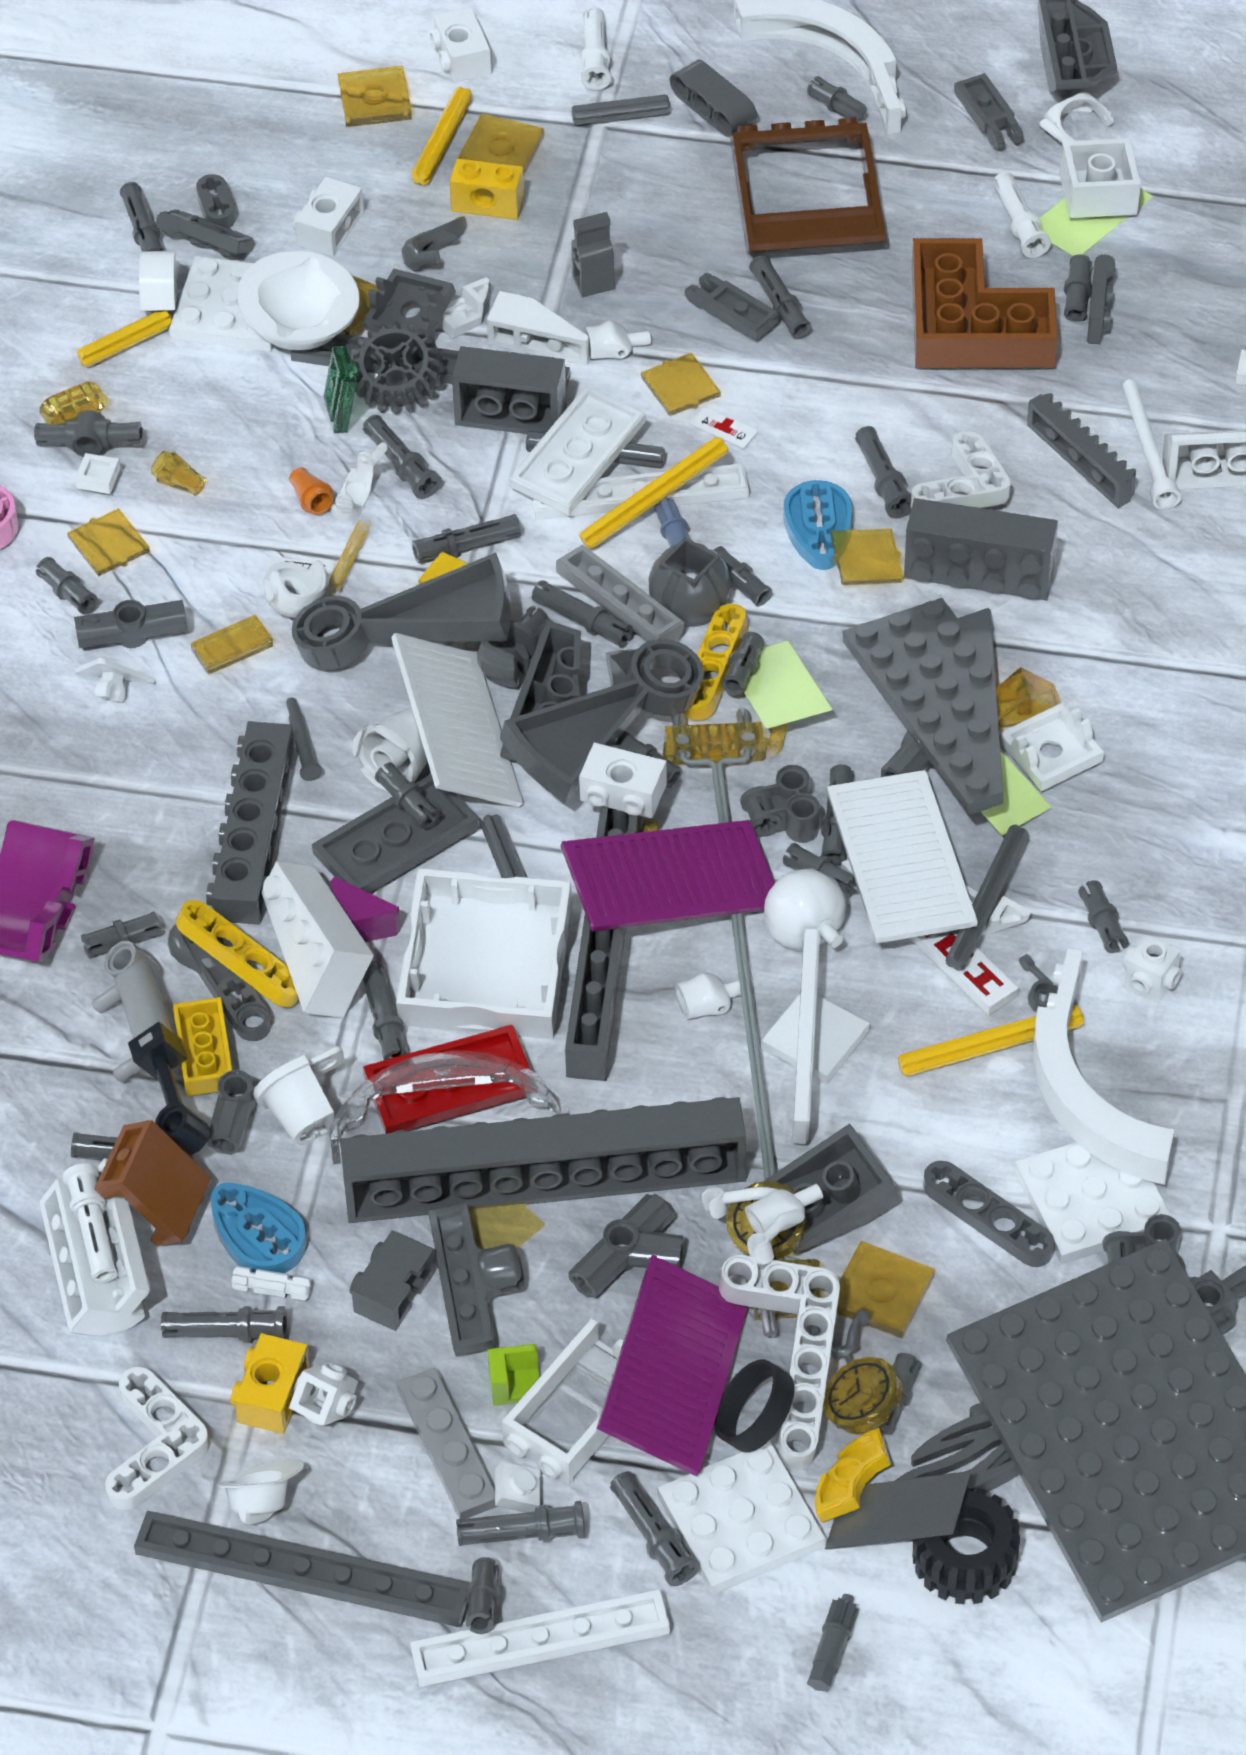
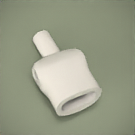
[584,320,651,359]
[675,973,741,1019]

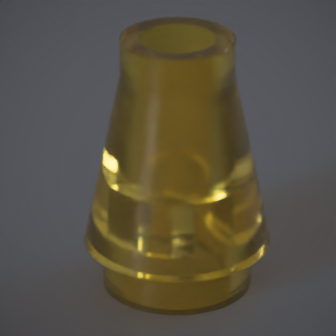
[151,450,206,496]

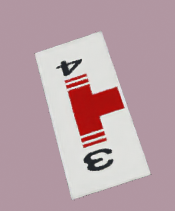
[690,407,758,448]

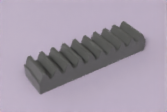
[1027,393,1136,509]

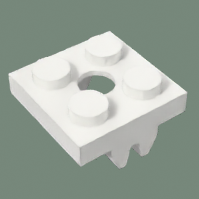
[999,703,1104,791]

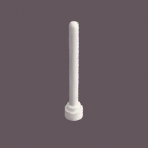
[1123,379,1181,510]

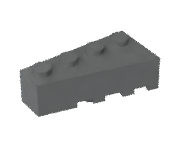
[500,620,581,762]

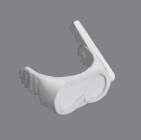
[1039,91,1114,146]
[330,442,387,522]

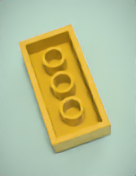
[173,997,232,1097]

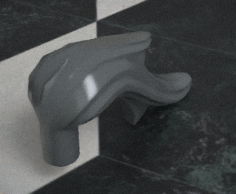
[401,216,467,271]

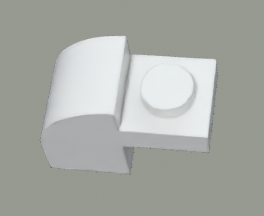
[139,251,180,311]

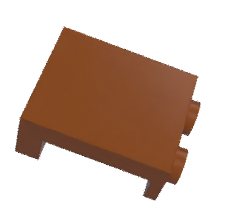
[94,1120,211,1246]

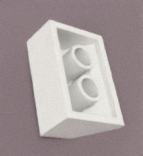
[1162,430,1246,489]

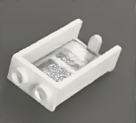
[502,1318,624,1485]

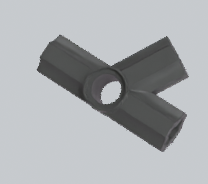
[569,1193,684,1298]

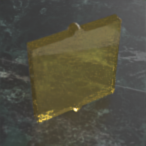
[641,352,721,416]
[67,508,150,577]
[830,529,904,585]
[469,1202,545,1249]

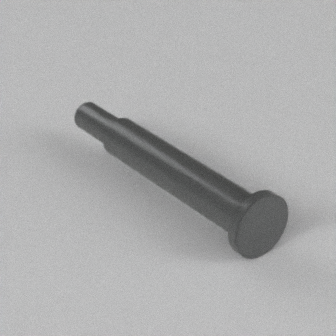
[286,697,322,781]

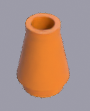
[289,467,334,515]

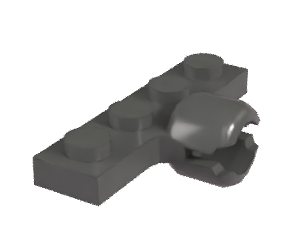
[428,1202,524,1357]

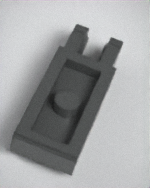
[954,73,1024,151]
[155,209,254,257]
[1087,254,1115,345]
[684,272,779,341]

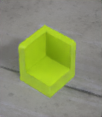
[487,1344,540,1406]

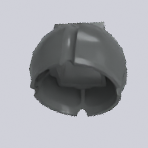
[648,537,731,627]

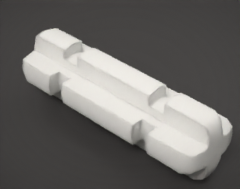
[231,1266,311,1301]

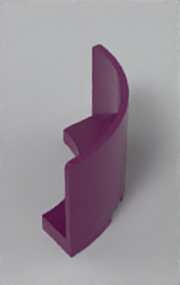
[0,820,95,962]

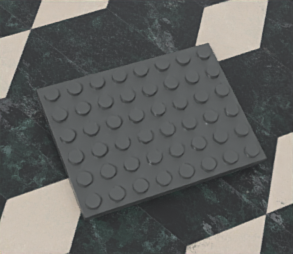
[946,1239,1246,1623]

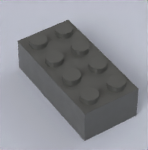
[904,498,1058,601]

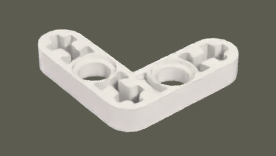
[910,431,1011,508]
[105,1367,209,1510]

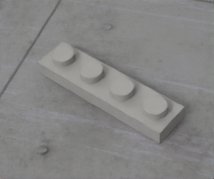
[397,1367,498,1519]

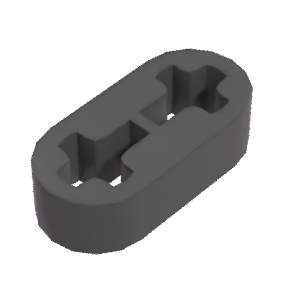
[196,174,235,228]

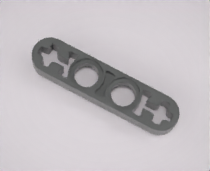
[923,1160,1054,1267]

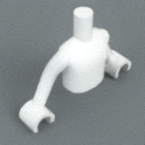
[702,1184,823,1265]

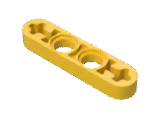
[684,604,748,721]
[175,900,299,1008]

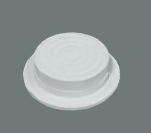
[237,251,359,350]

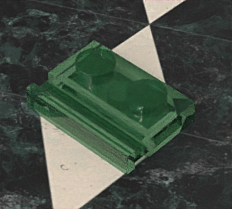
[323,346,357,433]

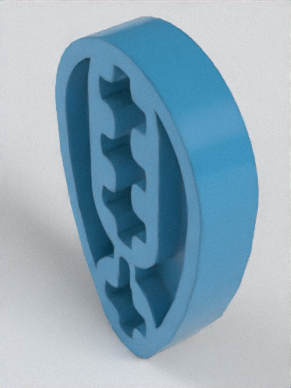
[783,480,852,570]
[210,1182,307,1273]

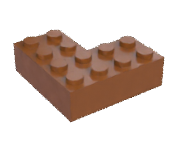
[912,238,1058,368]

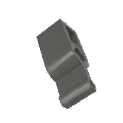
[571,212,615,297]

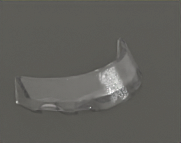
[329,1051,570,1165]

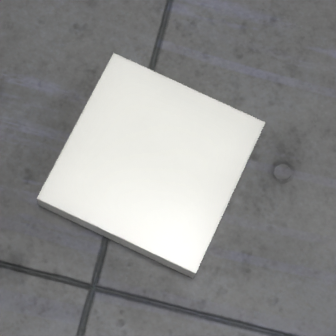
[761,994,870,1084]

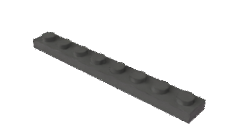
[134,1510,470,1628]

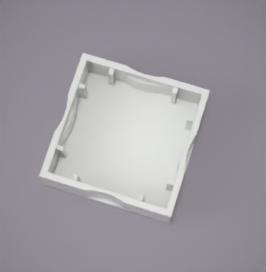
[396,868,573,1039]

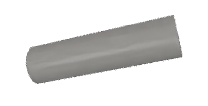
[556,544,684,642]

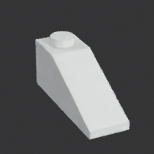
[487,291,589,365]

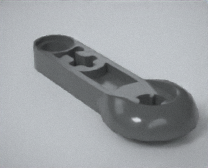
[167,918,271,1041]

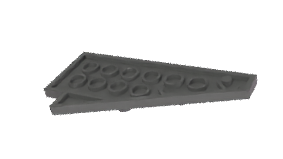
[842,598,1004,815]

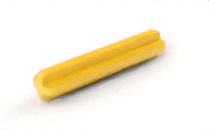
[77,310,172,367]

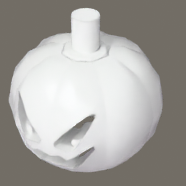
[764,868,846,952]

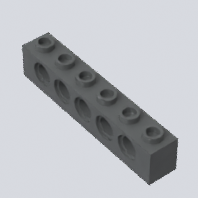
[206,721,295,925]

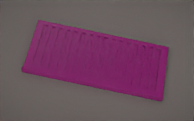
[560,820,775,932]
[596,1254,748,1477]

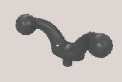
[830,1309,870,1365]

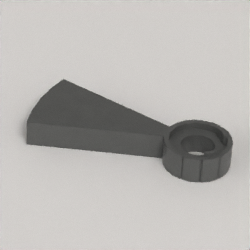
[292,552,512,670]
[500,639,704,803]

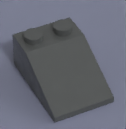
[755,1123,901,1254]

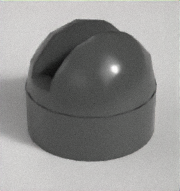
[1027,980,1058,1012]

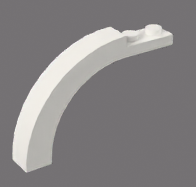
[734,0,906,135]
[1033,948,1174,1185]

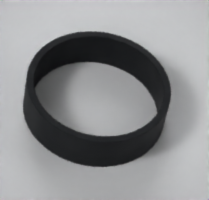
[714,1359,794,1453]

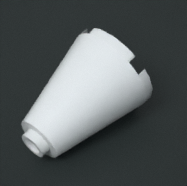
[353,707,428,792]

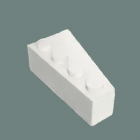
[261,861,374,1018]

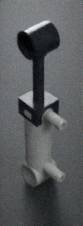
[92,941,210,1155]

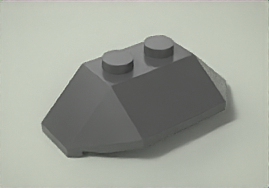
[1038,0,1117,92]

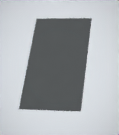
[825,1471,971,1550]

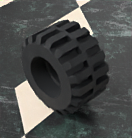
[912,1486,1020,1604]

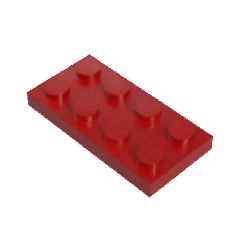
[363,1025,537,1134]

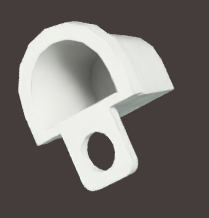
[253,1046,344,1144]

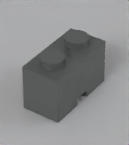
[349,1230,436,1331]

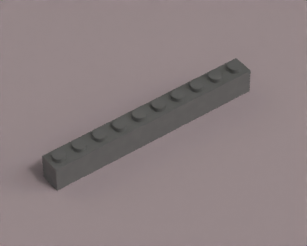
[565,745,647,1080]

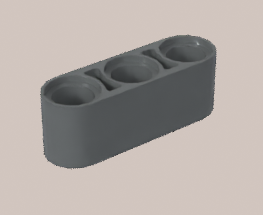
[669,59,757,136]

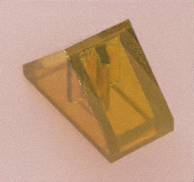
[996,667,1061,729]

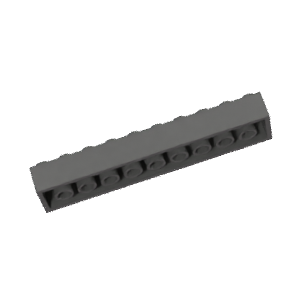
[340,1097,746,1223]

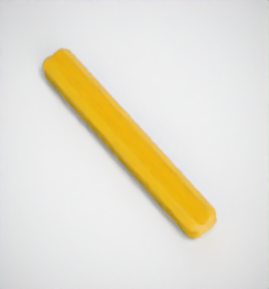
[411,86,472,186]

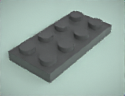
[312,774,480,893]

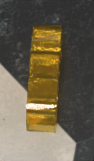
[39,381,107,424]

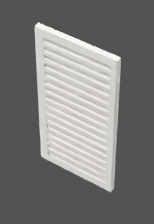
[391,633,523,808]
[827,770,978,943]

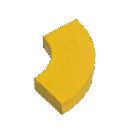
[815,1428,891,1523]

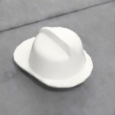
[217,1459,304,1525]

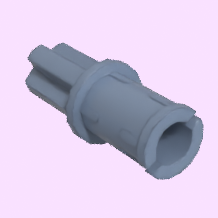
[655,498,690,547]

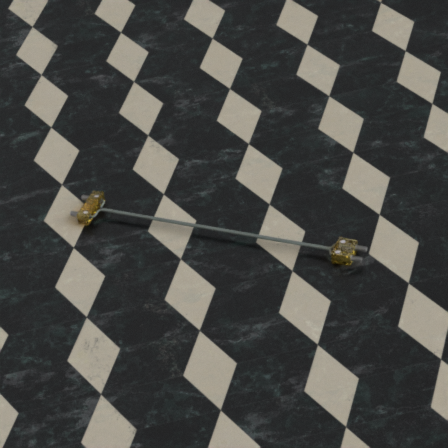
[663,709,821,1337]

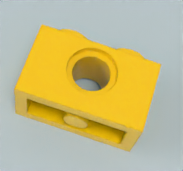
[449,158,524,220]
[230,1333,310,1434]

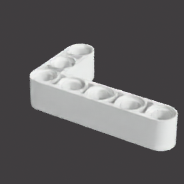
[719,1255,840,1471]

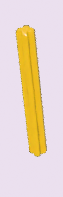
[579,437,729,549]
[898,1005,1084,1077]

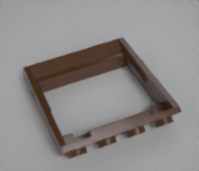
[730,117,886,253]

